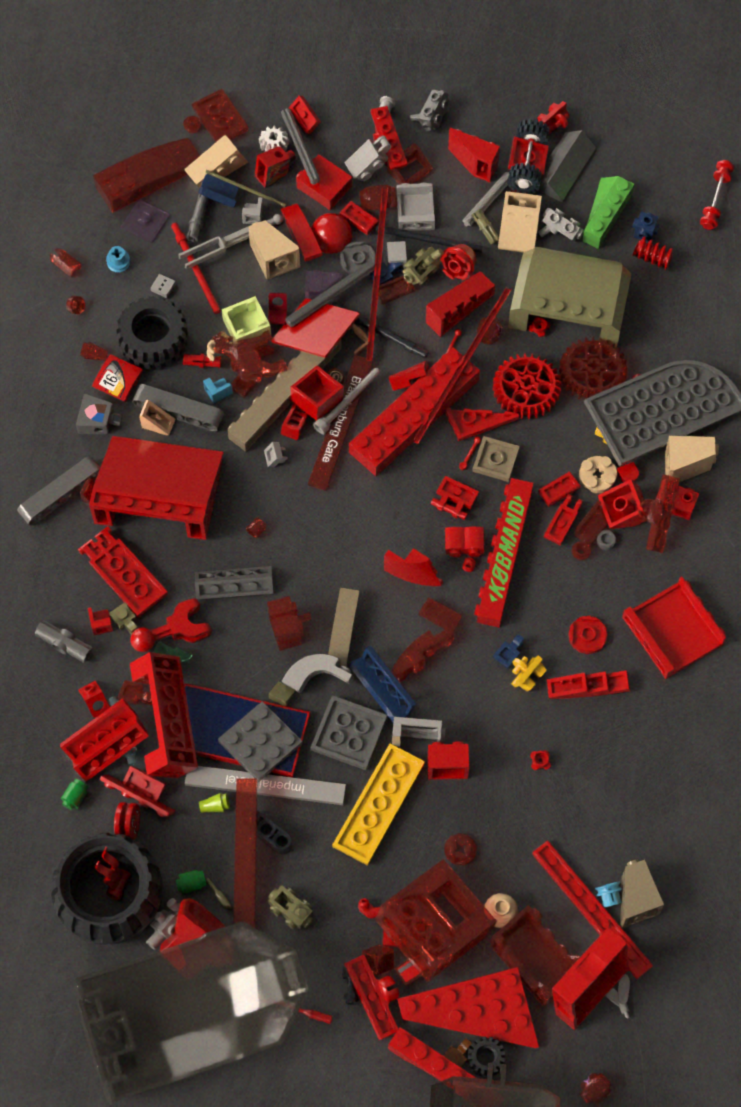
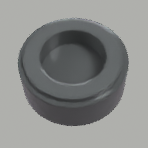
[597,530,616,550]

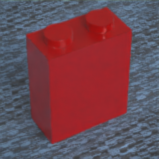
[296,154,352,210]

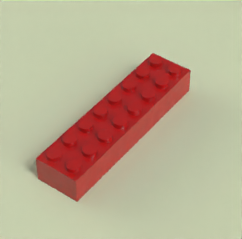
[349,347,480,476]

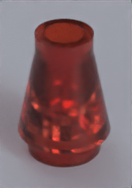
[80,342,108,361]

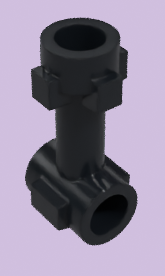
[342,967,360,1005]

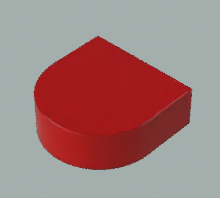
[617,461,639,482]

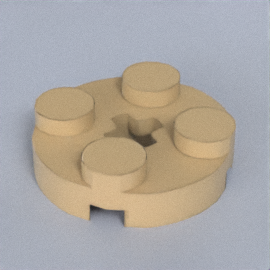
[579,456,617,493]

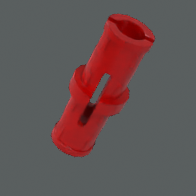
[183,353,221,368]

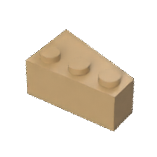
[184,135,248,188]

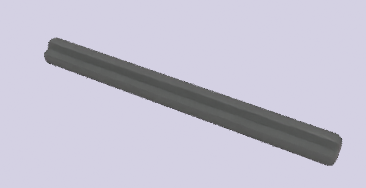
[281,108,320,185]
[285,261,375,327]

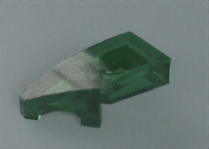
[153,641,192,662]

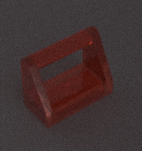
[387,143,433,185]

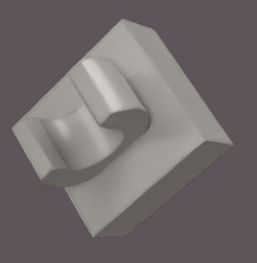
[264,442,288,467]

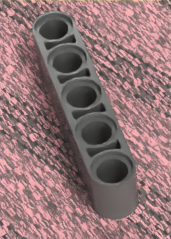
[132,384,224,431]
[17,456,101,526]

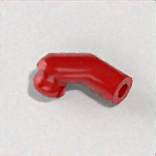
[358,898,387,919]

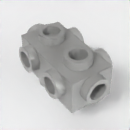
[538,207,584,241]

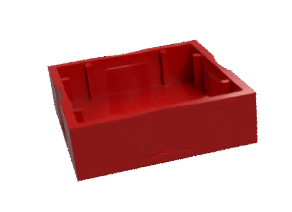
[552,927,629,1031]

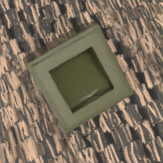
[269,681,296,706]

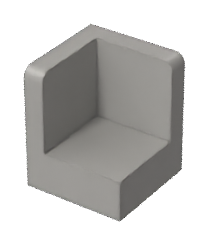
[242,197,263,224]
[387,241,407,269]

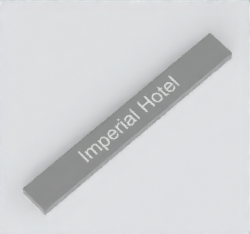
[185,766,346,805]

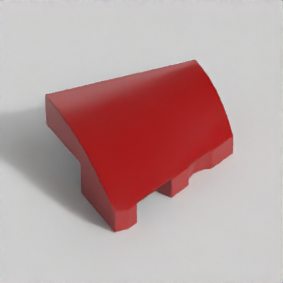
[389,360,429,391]

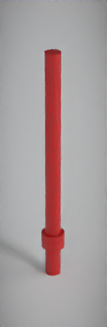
[171,223,221,314]

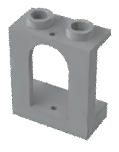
[392,717,445,748]

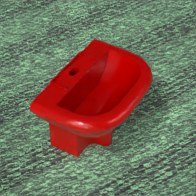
[159,898,235,980]

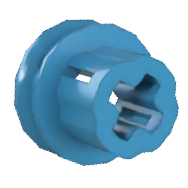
[106,246,130,272]
[595,881,622,907]

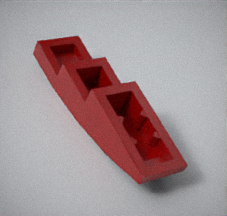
[281,204,322,262]
[547,670,630,699]

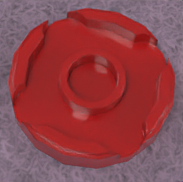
[568,616,608,654]

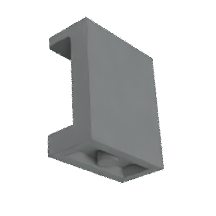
[397,182,435,231]

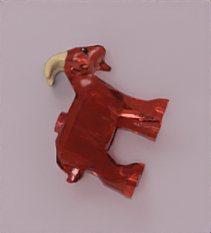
[207,330,287,383]

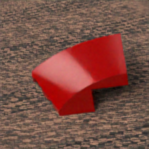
[384,548,443,586]

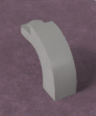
[282,654,354,693]

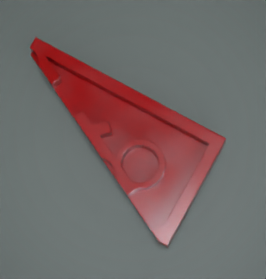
[445,407,519,441]

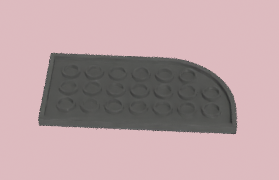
[584,360,741,466]

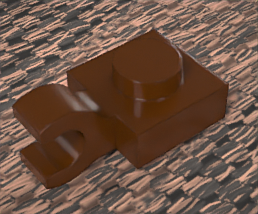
[443,1038,472,1067]

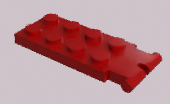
[78,526,168,618]

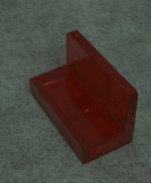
[575,500,608,547]

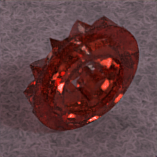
[444,833,477,865]

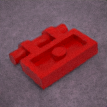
[431,476,479,520]

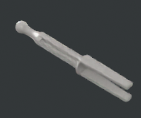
[179,214,283,269]

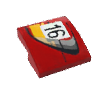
[92,354,143,402]

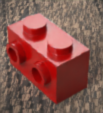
[654,480,699,520]

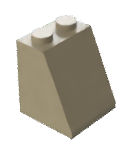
[620,859,664,929]

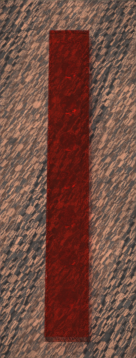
[233,778,258,942]

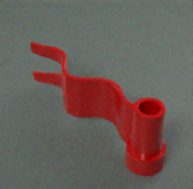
[95,847,131,901]

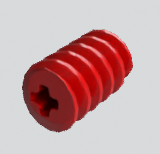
[632,236,673,271]

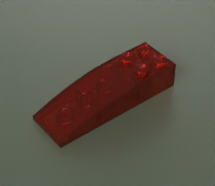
[93,138,200,213]

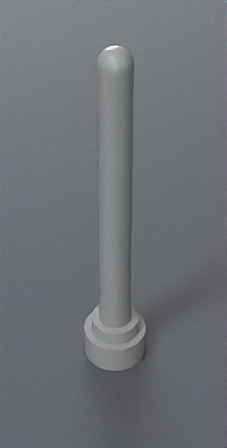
[313,368,380,435]

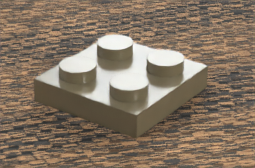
[472,436,520,482]

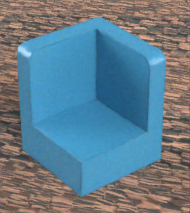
[203,378,233,404]

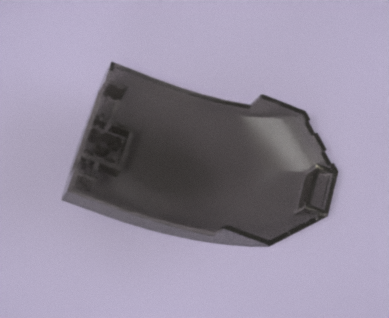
[72,921,309,1104]

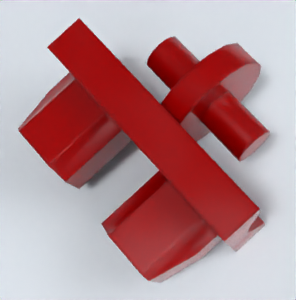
[537,101,570,134]

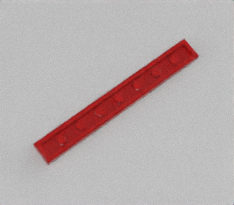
[532,840,653,979]

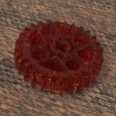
[559,336,628,399]

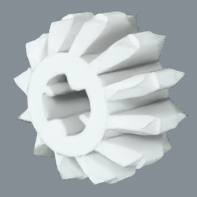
[259,125,289,152]

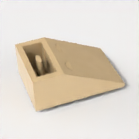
[498,191,542,253]

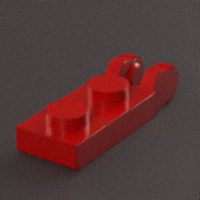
[544,494,583,546]

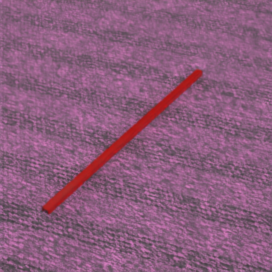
[366,187,388,361]
[414,287,512,444]

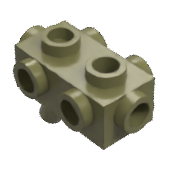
[402,246,444,285]
[268,886,313,930]

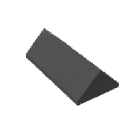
[538,130,596,202]

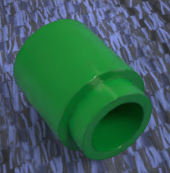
[61,779,88,810]
[175,870,206,894]

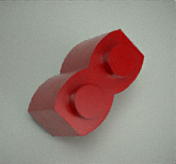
[445,527,484,557]

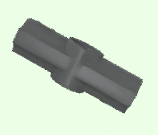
[35,620,93,663]

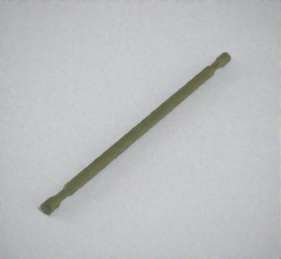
[205,169,286,207]

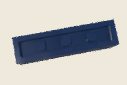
[349,646,416,723]

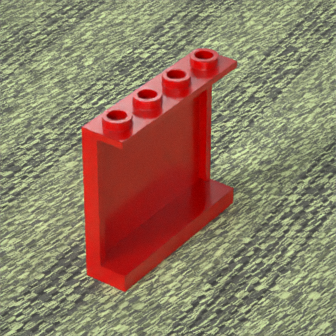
[622,577,726,679]

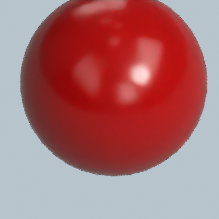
[311,213,353,254]

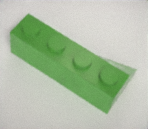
[583,176,634,249]

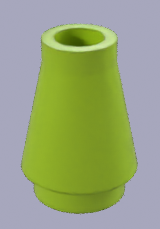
[199,793,230,813]

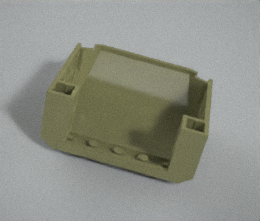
[508,247,632,349]

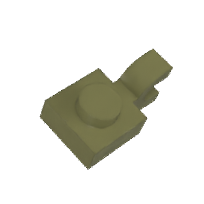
[109,603,138,635]

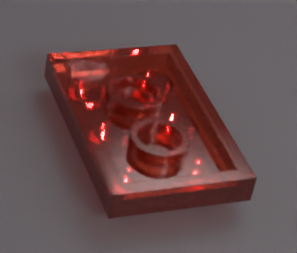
[192,89,249,143]

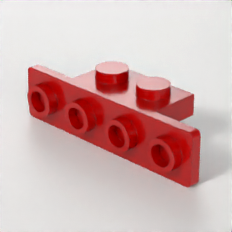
[371,106,407,170]
[100,765,175,817]

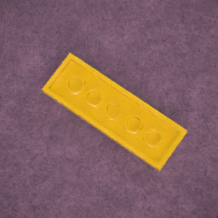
[332,744,425,866]

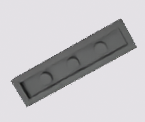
[195,566,273,599]

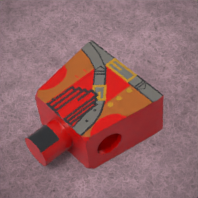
[255,146,296,188]

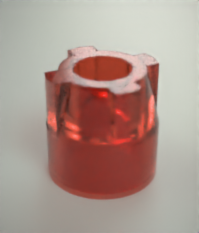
[246,517,266,538]

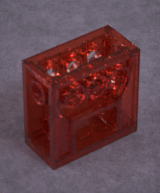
[375,859,497,982]

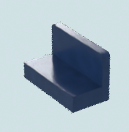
[198,174,239,208]

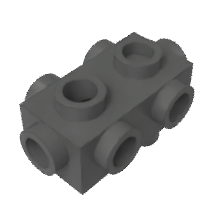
[410,90,450,131]

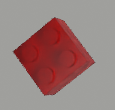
[290,365,344,421]
[427,741,469,780]

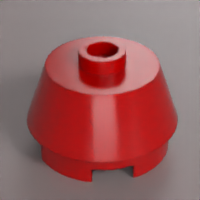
[440,244,477,280]

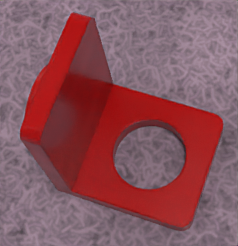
[78,681,110,718]

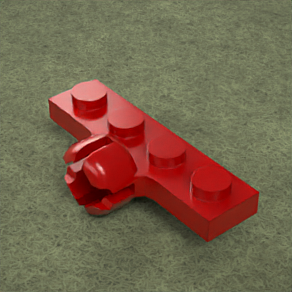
[344,954,399,1040]

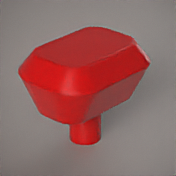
[462,557,476,572]

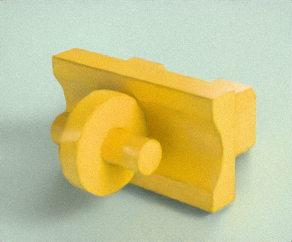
[511,655,547,691]

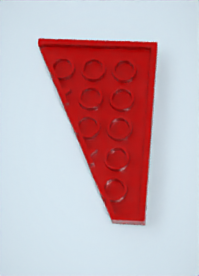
[397,967,539,1048]

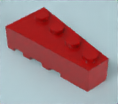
[426,271,495,337]

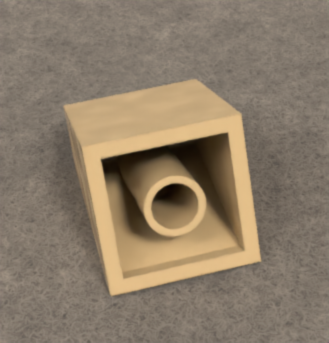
[248,220,300,280]
[665,436,719,484]

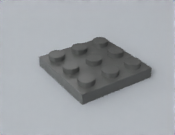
[311,695,387,770]
[218,702,303,782]

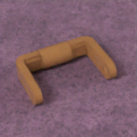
[348,323,368,355]

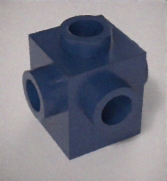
[632,212,660,242]

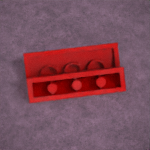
[60,698,149,782]

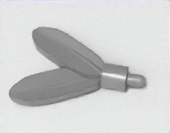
[606,974,630,1018]

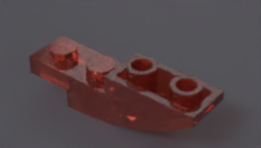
[391,627,454,683]

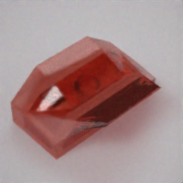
[359,185,397,210]

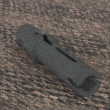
[186,194,209,242]

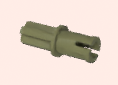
[472,209,499,244]

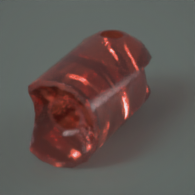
[50,248,82,277]

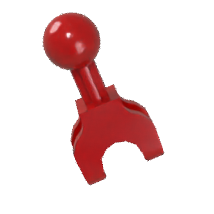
[130,598,212,652]

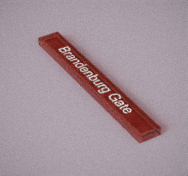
[308,355,373,491]

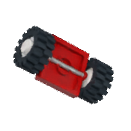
[507,118,549,194]

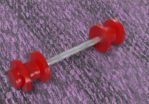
[700,160,734,230]

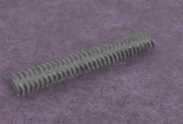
[463,172,509,227]

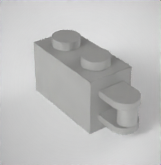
[344,136,391,182]

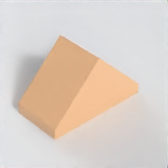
[140,400,175,435]

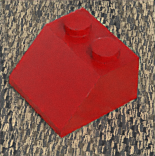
[598,479,651,529]

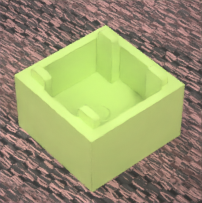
[222,296,271,350]

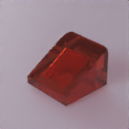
[80,478,95,504]

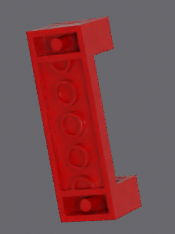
[130,652,198,778]

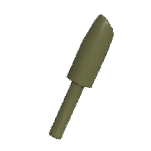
[206,878,232,909]

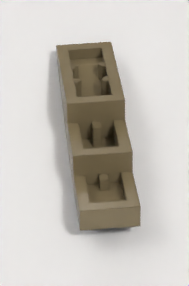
[328,588,360,667]

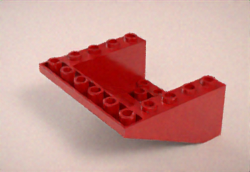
[89,436,224,540]

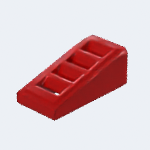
[281,403,309,440]

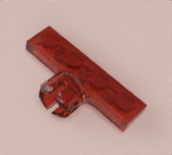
[638,474,680,553]

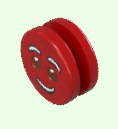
[114,802,140,840]

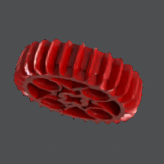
[493,353,562,419]

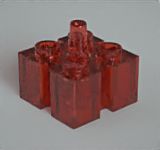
[267,596,311,651]

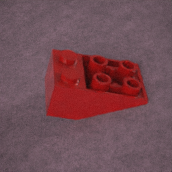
[448,128,500,182]

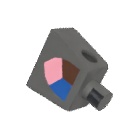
[76,394,122,434]

